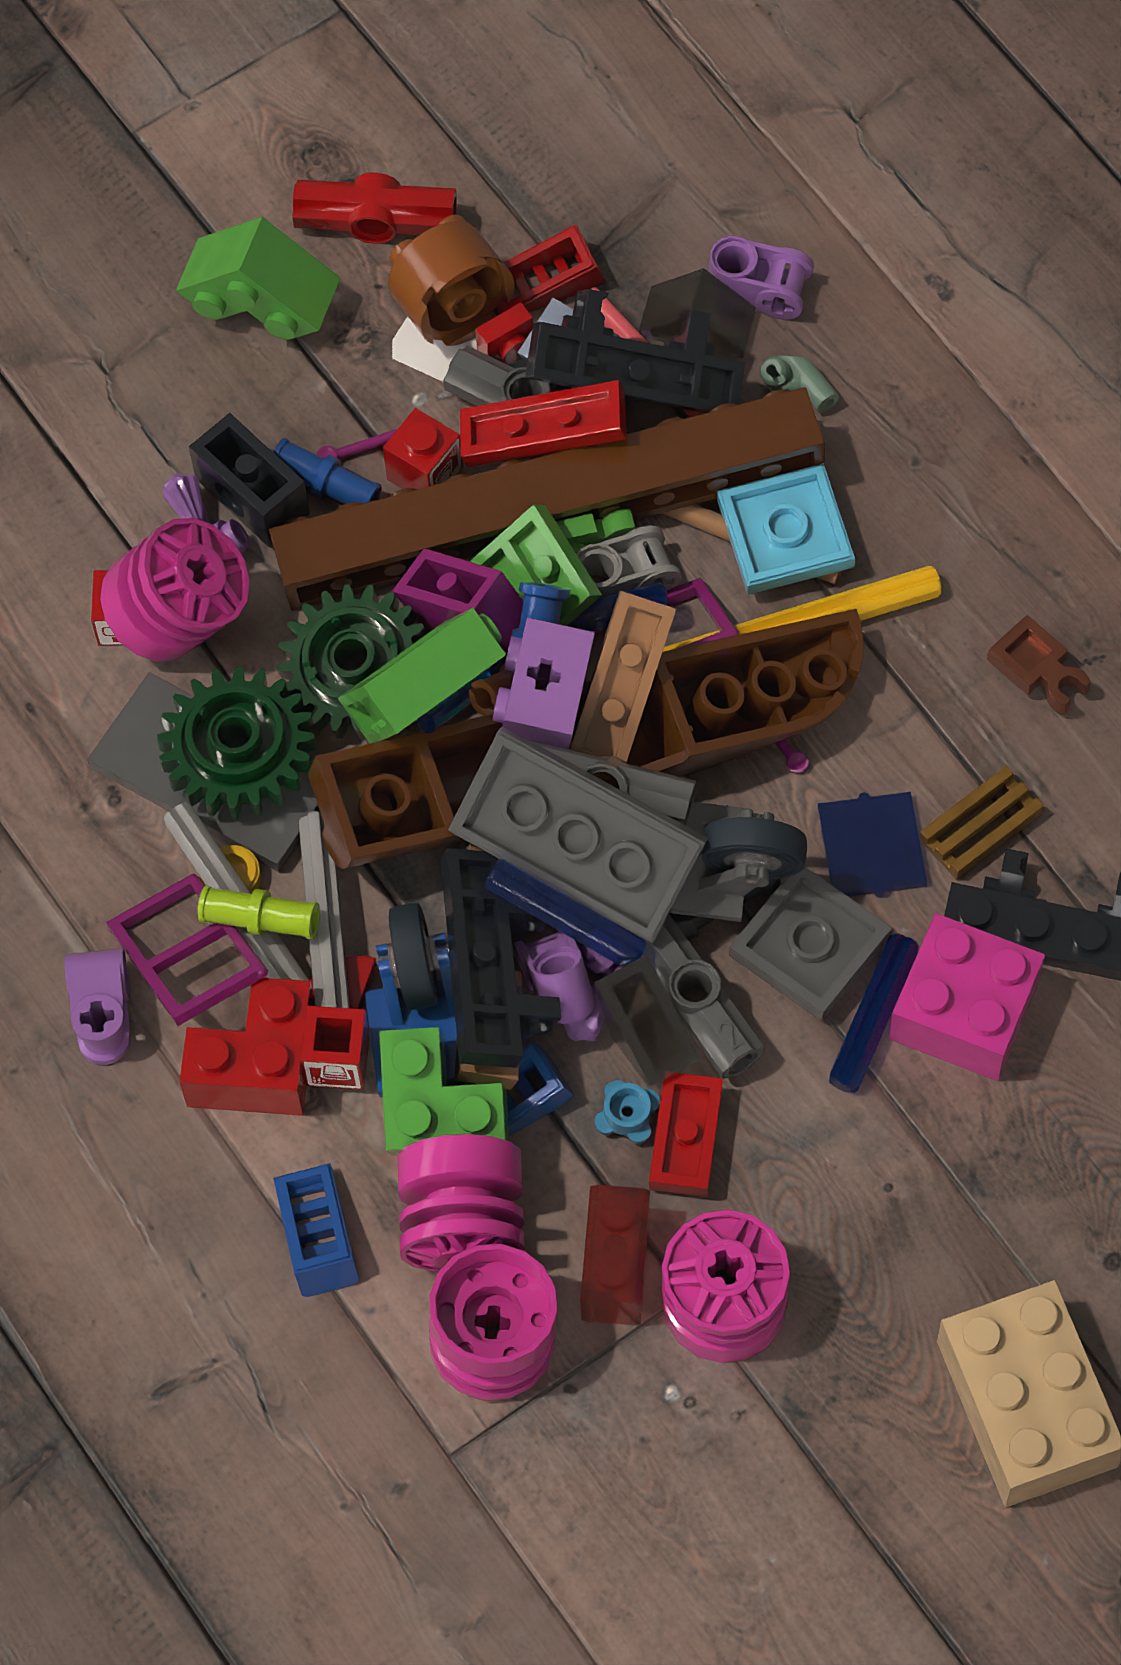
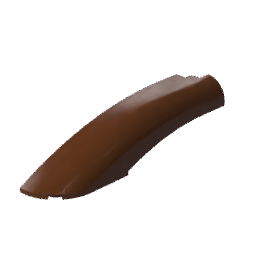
[308,609,864,869]

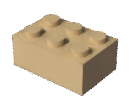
[937,1280,1121,1508]

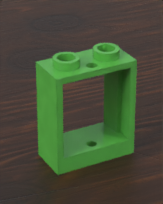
[338,607,506,744]

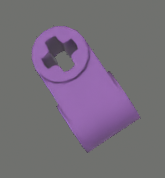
[707,236,814,320]
[513,923,596,1024]
[64,948,131,1065]

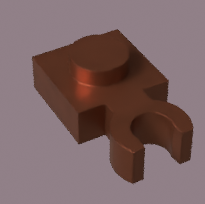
[987,615,1090,714]

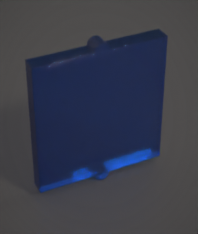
[817,792,927,898]

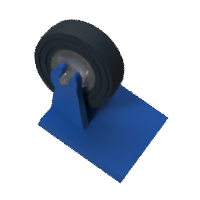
[365,903,462,1098]

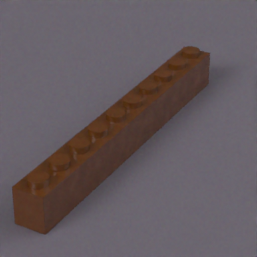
[269,387,825,611]

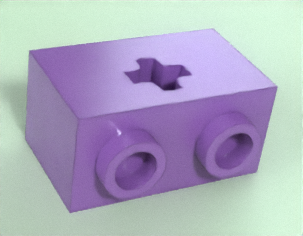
[492,618,595,749]

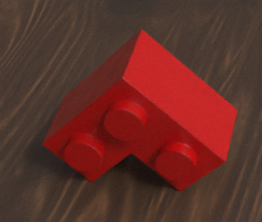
[179,978,315,1116]

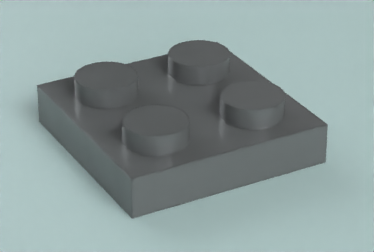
[729,866,892,1021]

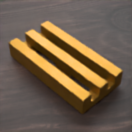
[919,765,1044,880]

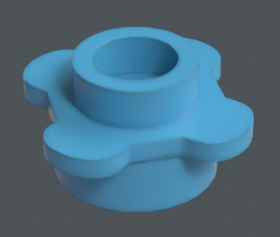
[595,1080,660,1144]

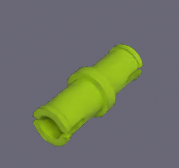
[198,886,320,939]

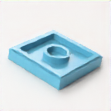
[717,463,855,595]

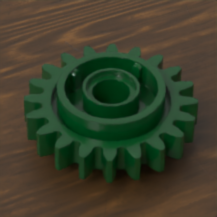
[276,584,428,740]
[157,666,316,820]

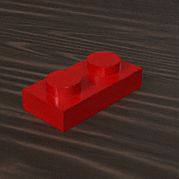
[649,1071,723,1197]

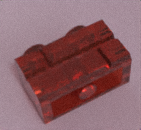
[580,1185,651,1325]

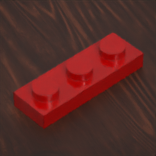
[460,380,626,467]

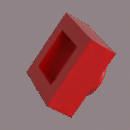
[475,302,533,364]

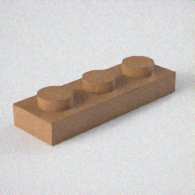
[569,590,676,762]

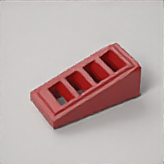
[497,224,606,314]

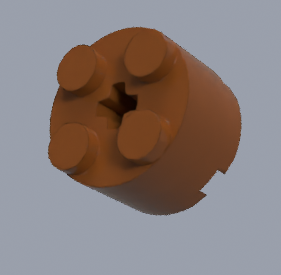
[388,215,515,346]

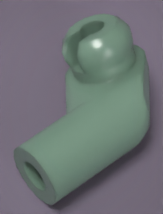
[760,356,839,413]

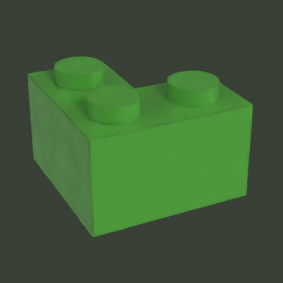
[176,216,341,341]
[379,1027,510,1156]

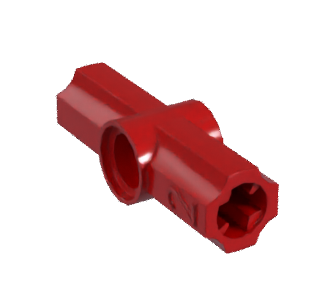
[292,172,457,244]

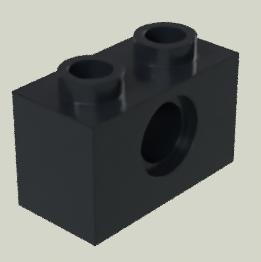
[189,413,310,548]

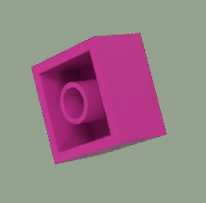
[889,913,1045,1081]

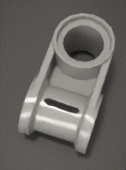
[577,525,682,614]

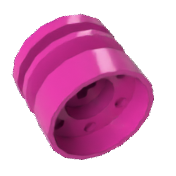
[100,518,250,662]
[397,1134,525,1272]
[662,1209,790,1363]
[429,1244,558,1400]

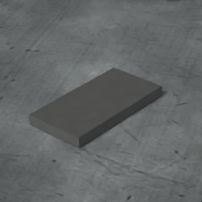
[87,672,320,872]
[448,726,708,943]

